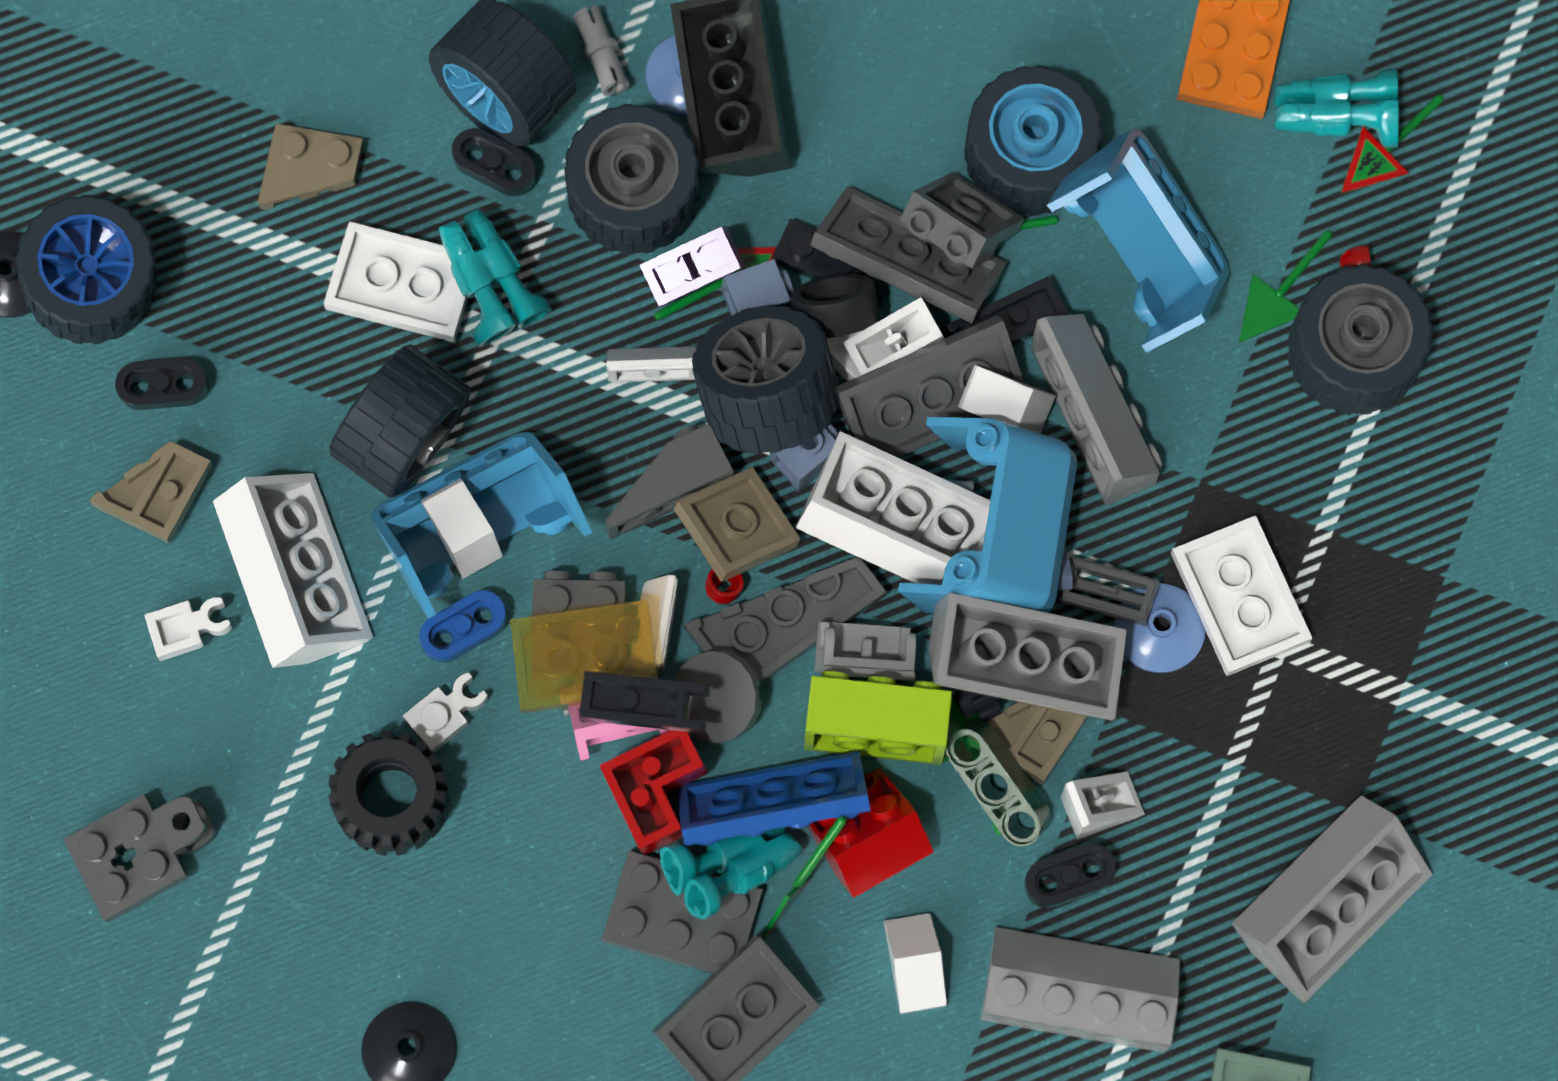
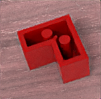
[599,730,708,855]

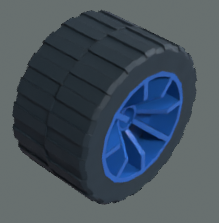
[16,195,157,344]

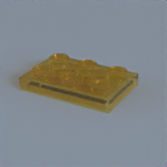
[510,600,659,713]

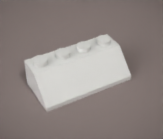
[796,431,990,585]
[213,473,374,668]

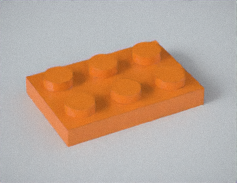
[1176,0,1289,119]

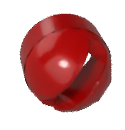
[1339,245,1371,268]
[705,569,743,605]

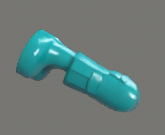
[1274,69,1398,148]
[438,208,552,347]
[660,827,802,919]

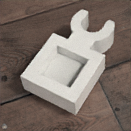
[144,597,232,661]
[402,673,488,754]

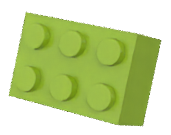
[804,671,952,765]

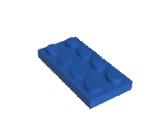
[678,751,871,846]

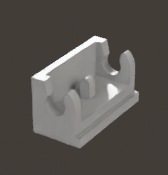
[814,621,916,681]

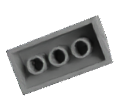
[1031,314,1162,506]
[929,593,1127,721]
[1232,796,1433,1003]
[980,927,1180,1053]

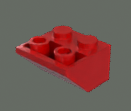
[807,767,934,898]

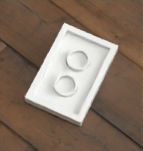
[324,222,468,343]
[1171,515,1312,676]

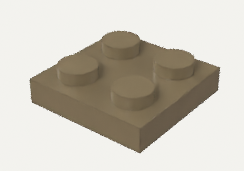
[674,467,801,582]

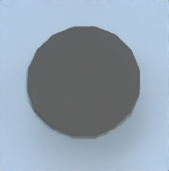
[674,650,762,743]

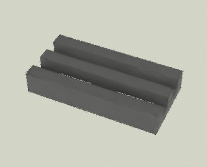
[1058,556,1160,627]

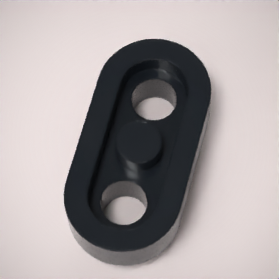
[452,128,536,196]
[115,358,208,410]
[1024,844,1116,908]

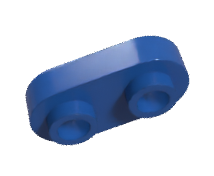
[419,591,506,662]

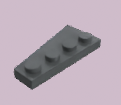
[684,557,886,685]

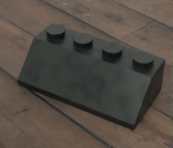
[670,0,792,177]

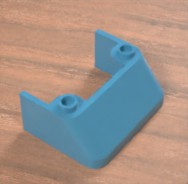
[1047,128,1229,353]
[898,417,1077,613]
[371,432,593,619]

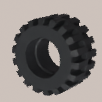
[328,731,449,856]

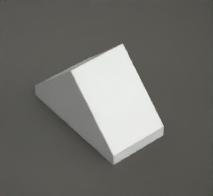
[843,297,944,375]
[958,365,1056,433]
[421,478,503,579]
[1060,772,1144,840]
[884,913,947,1014]

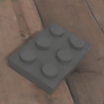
[601,851,763,975]
[652,935,820,1081]

